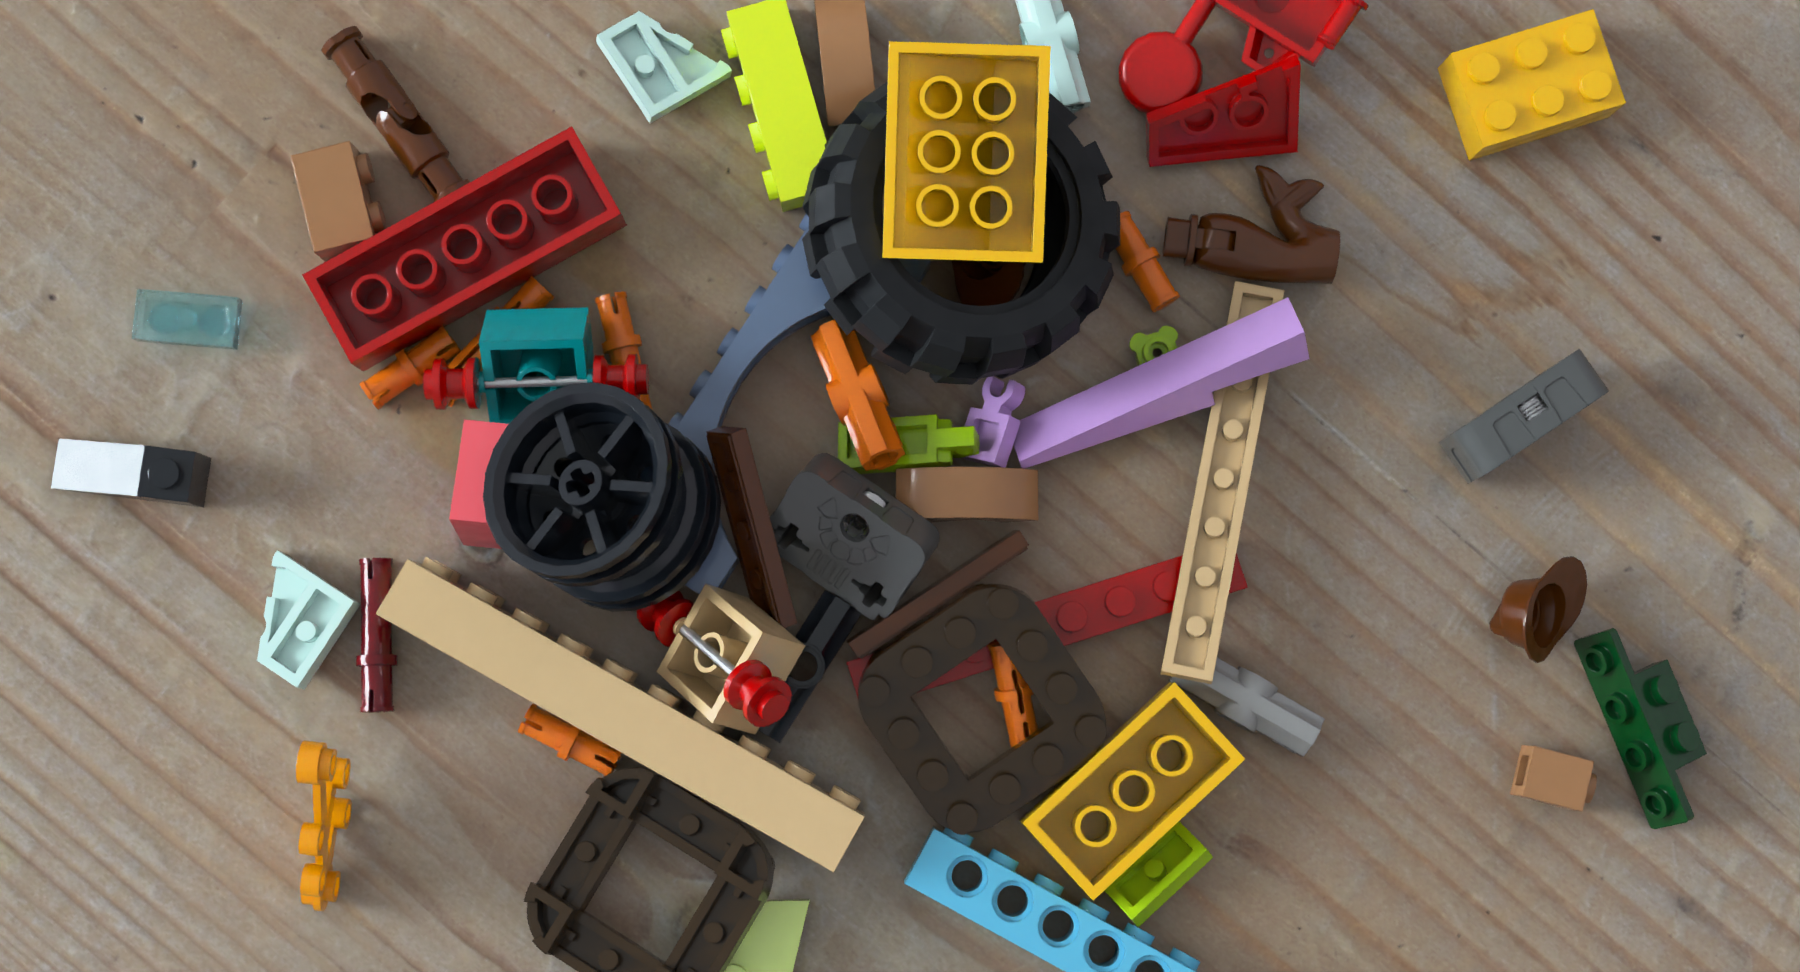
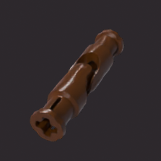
[321,26,470,202]

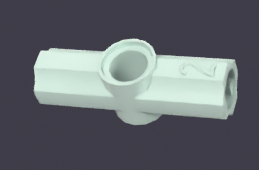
[1015,0,1091,113]

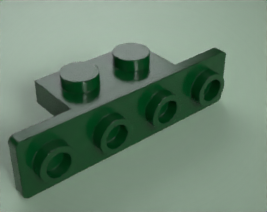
[1574,628,1707,829]

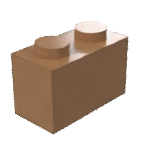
[291,141,387,261]

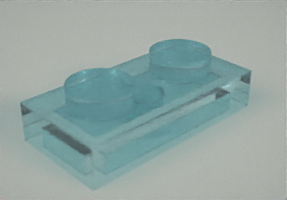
[132,289,243,350]

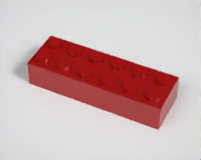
[302,126,627,372]

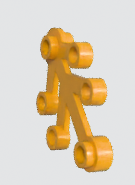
[296,740,352,911]

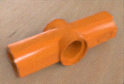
[811,319,905,471]

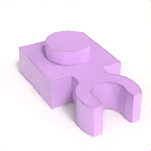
[963,376,1025,468]

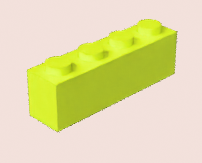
[721,0,827,212]

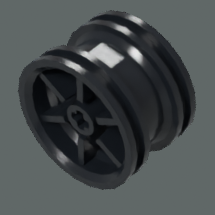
[483,382,721,612]

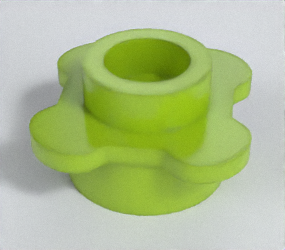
[1129,325,1178,366]

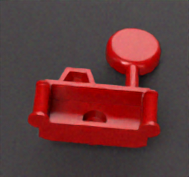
[1119,0,1369,114]

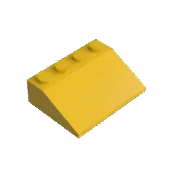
[882,41,1051,263]

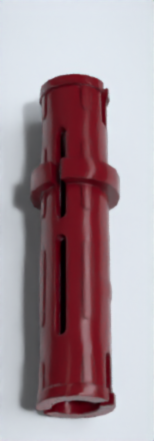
[356,558,398,713]

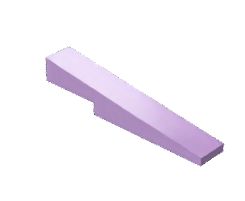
[1013,297,1309,469]

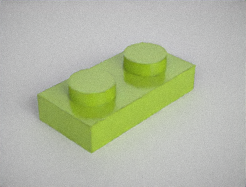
[1104,821,1213,927]

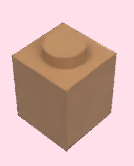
[1510,745,1597,812]

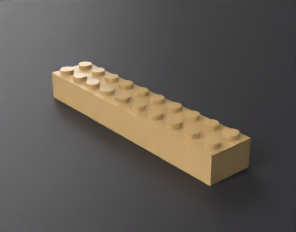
[376,557,865,872]

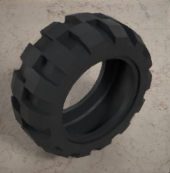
[802,81,1120,385]

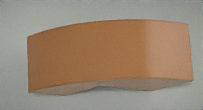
[814,0,875,126]
[896,467,1039,523]

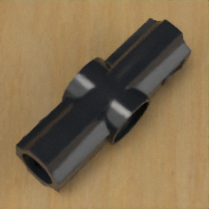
[758,590,862,743]

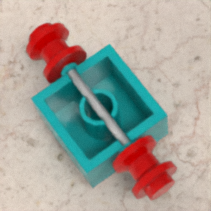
[423,307,649,424]

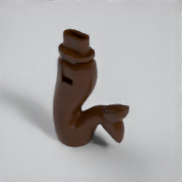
[1163,165,1340,284]

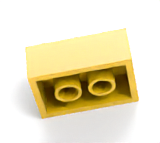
[1437,9,1626,161]

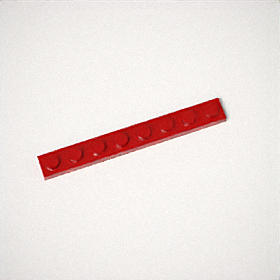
[846,553,1248,698]

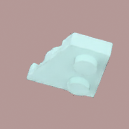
[596,11,732,124]
[257,550,361,690]

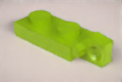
[838,414,980,474]

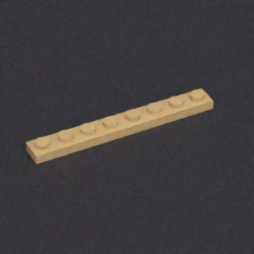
[1160,281,1285,684]

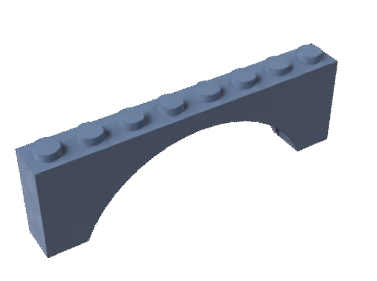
[641,214,931,594]

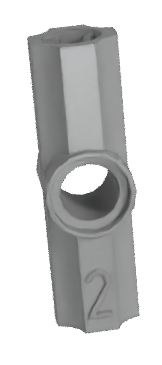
[1168,657,1325,757]

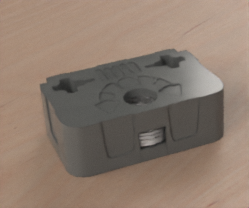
[1439,349,1609,484]
[770,453,940,620]

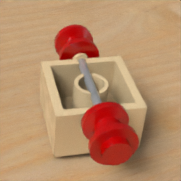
[637,584,805,734]

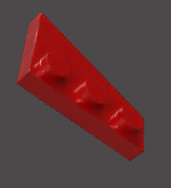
[1146,55,1301,167]

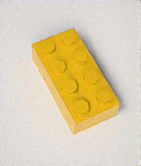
[1019,682,1245,901]

